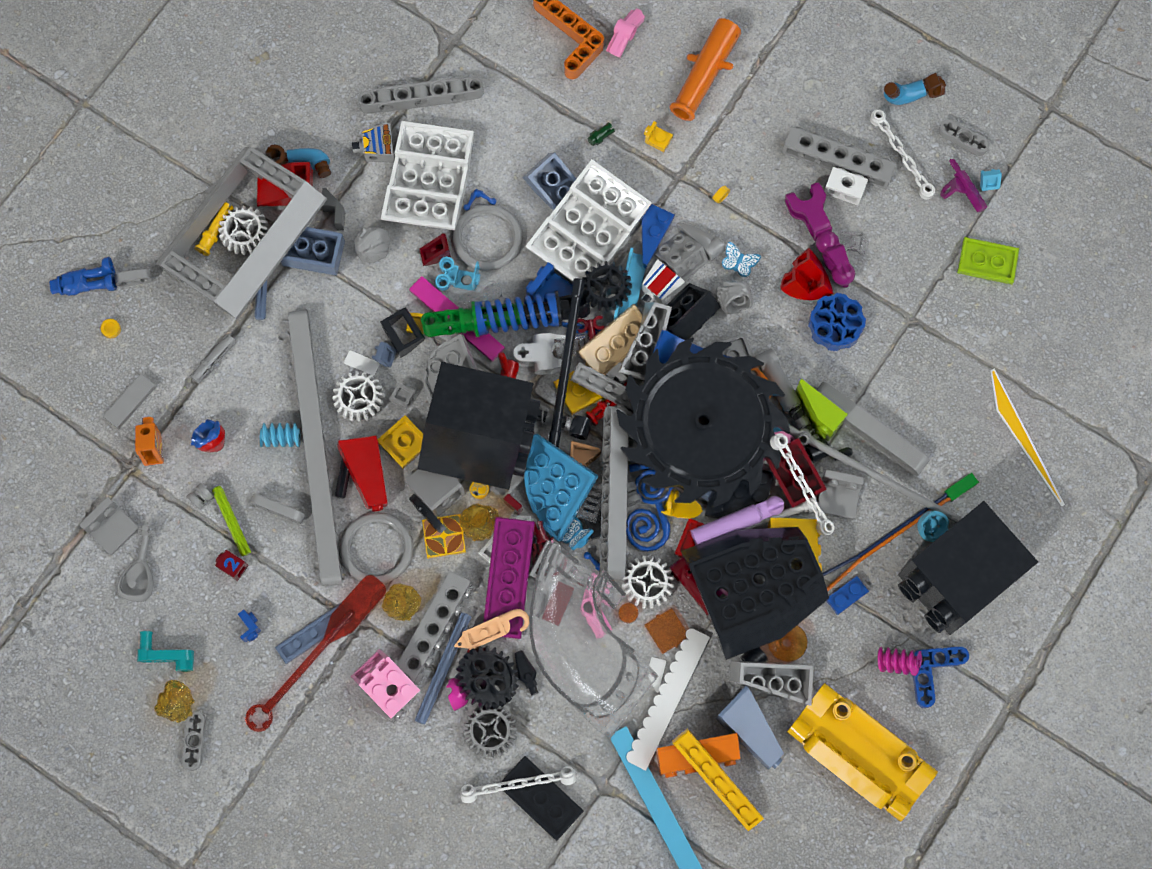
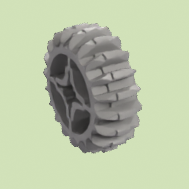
[463,707,517,759]

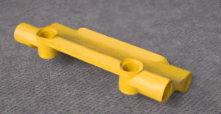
[787,683,938,822]

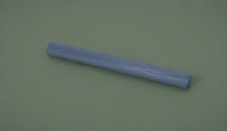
[415,613,471,725]

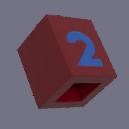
[215,550,249,582]

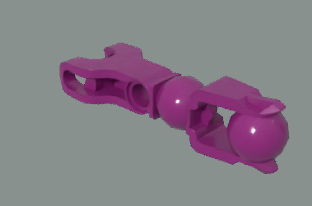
[785,182,856,288]

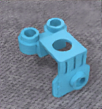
[435,257,480,291]

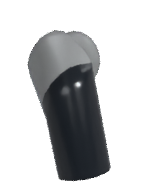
[834,447,861,462]

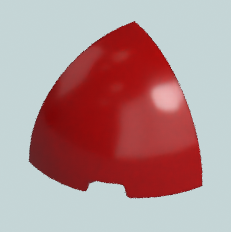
[780,248,833,300]

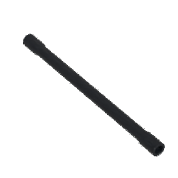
[548,278,585,448]

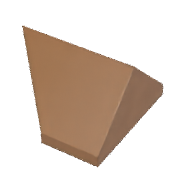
[570,441,601,467]

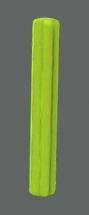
[212,486,251,557]

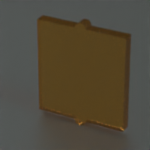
[644,608,687,655]

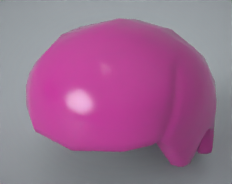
[446,678,469,711]

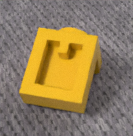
[644,121,673,152]

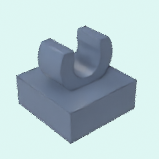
[372,342,397,368]

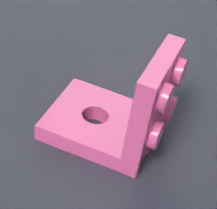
[351,649,420,718]

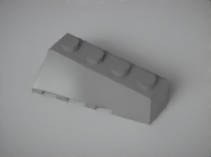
[618,302,672,380]
[729,661,813,706]

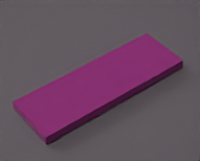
[483,517,535,639]

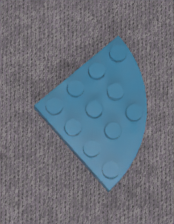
[524,434,598,542]

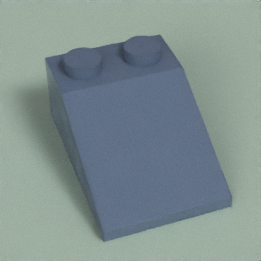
[522,152,576,211]

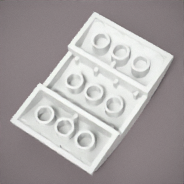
[381,121,474,230]
[525,159,652,281]

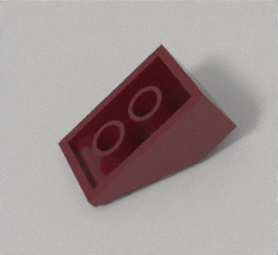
[765,438,827,508]

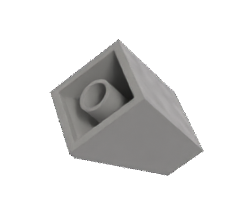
[404,469,465,517]

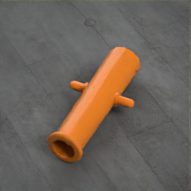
[670,18,742,121]

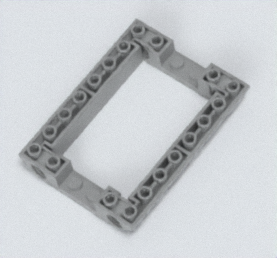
[155,147,327,319]

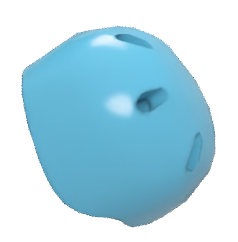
[917,510,949,542]

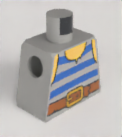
[352,123,395,163]

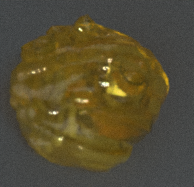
[459,503,499,541]
[381,583,421,621]
[154,680,195,723]

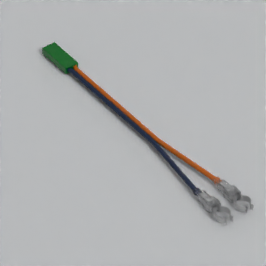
[822,472,979,591]

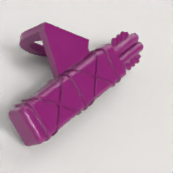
[940,159,987,212]

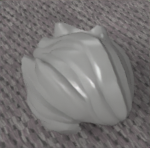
[353,227,390,263]
[715,280,753,314]

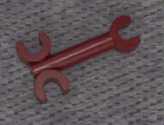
[577,315,604,341]

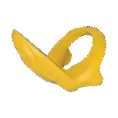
[661,488,703,519]

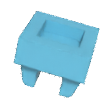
[980,169,1002,191]

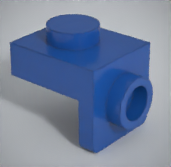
[238,610,261,643]

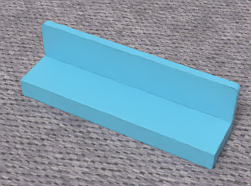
[614,248,646,319]

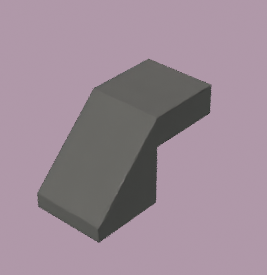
[322,188,346,230]

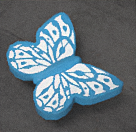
[722,242,761,277]
[561,517,594,550]

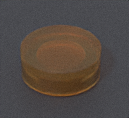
[618,603,638,624]

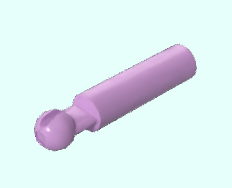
[690,496,784,545]

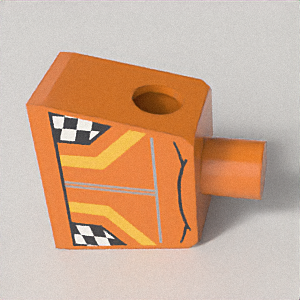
[135,417,164,466]

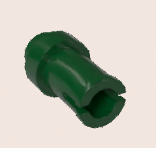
[587,122,615,146]

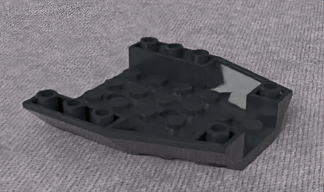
[681,527,829,660]

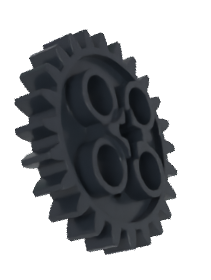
[455,646,519,710]

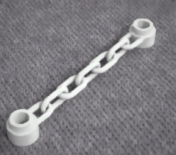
[870,110,935,200]
[770,433,834,536]
[460,766,577,803]

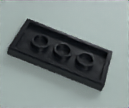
[500,756,584,841]

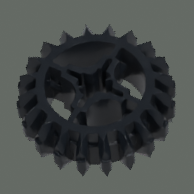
[582,261,632,312]

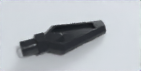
[515,651,539,696]

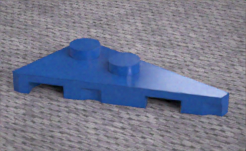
[641,204,675,268]

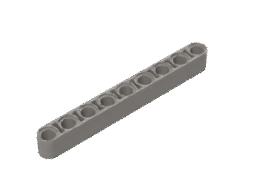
[600,406,629,580]

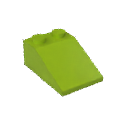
[795,379,848,442]

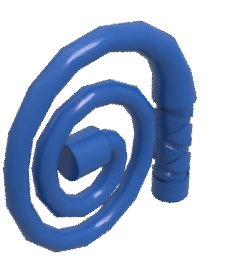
[629,463,674,505]
[626,502,670,552]

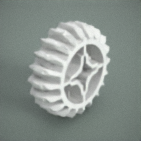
[218,205,269,256]
[332,371,384,422]
[621,556,674,609]

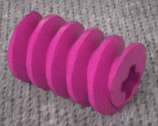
[877,647,922,676]

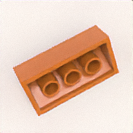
[656,733,740,778]

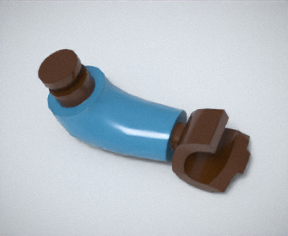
[884,73,946,105]
[265,144,332,178]

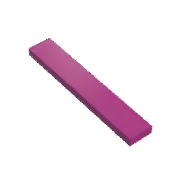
[409,276,505,362]

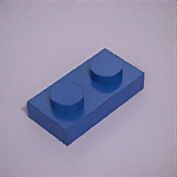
[826,576,869,615]

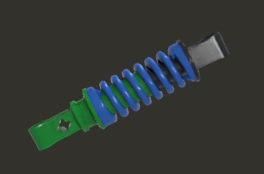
[421,290,590,337]

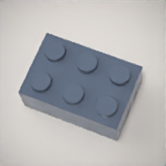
[281,227,345,276]

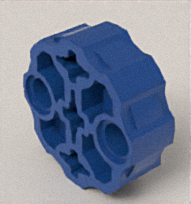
[808,293,866,351]

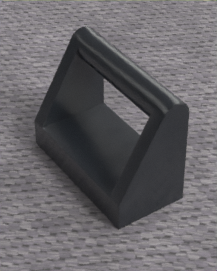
[380,307,425,358]

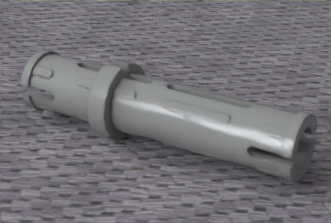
[190,334,236,384]

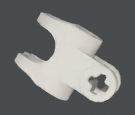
[514,333,571,375]

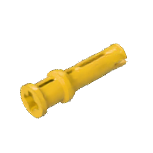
[194,202,234,256]

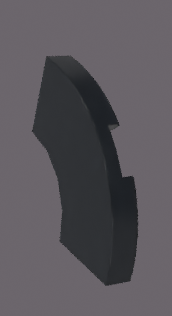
[409,494,446,533]

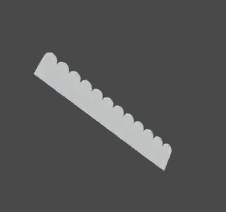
[626,629,710,771]

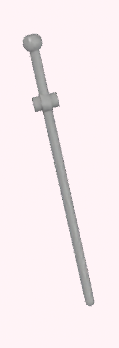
[789,425,962,523]

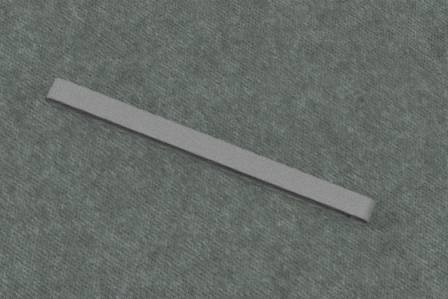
[288,309,343,586]

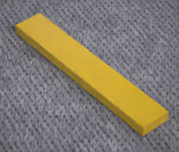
[672,728,764,831]

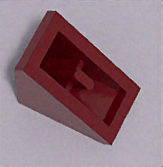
[419,233,451,266]

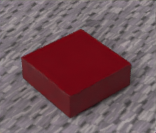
[503,494,523,515]

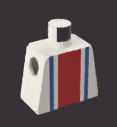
[640,260,685,305]

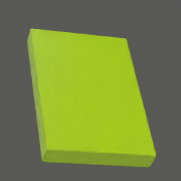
[957,237,1019,285]

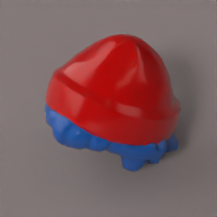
[191,419,225,453]

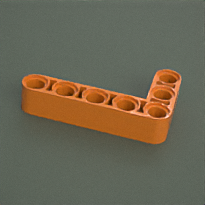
[533,0,604,79]

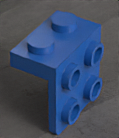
[526,262,573,303]

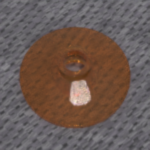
[768,625,808,662]

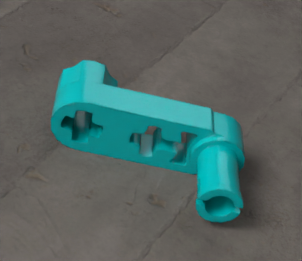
[137,631,194,672]

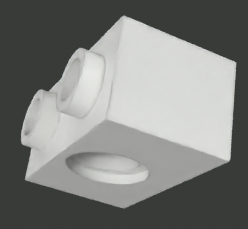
[824,167,868,205]

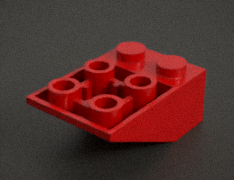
[257,162,313,207]

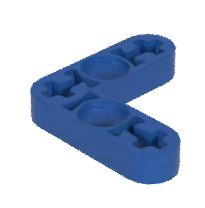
[913,647,969,709]

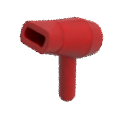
[498,352,519,379]

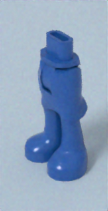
[49,257,117,296]

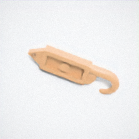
[454,609,530,650]

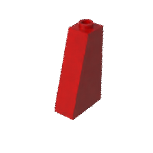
[337,436,388,511]

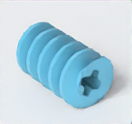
[260,423,301,447]

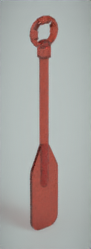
[245,575,386,732]

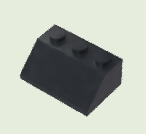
[666,283,720,340]

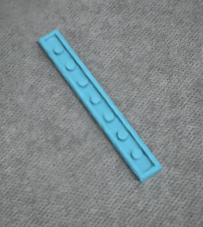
[609,726,702,869]

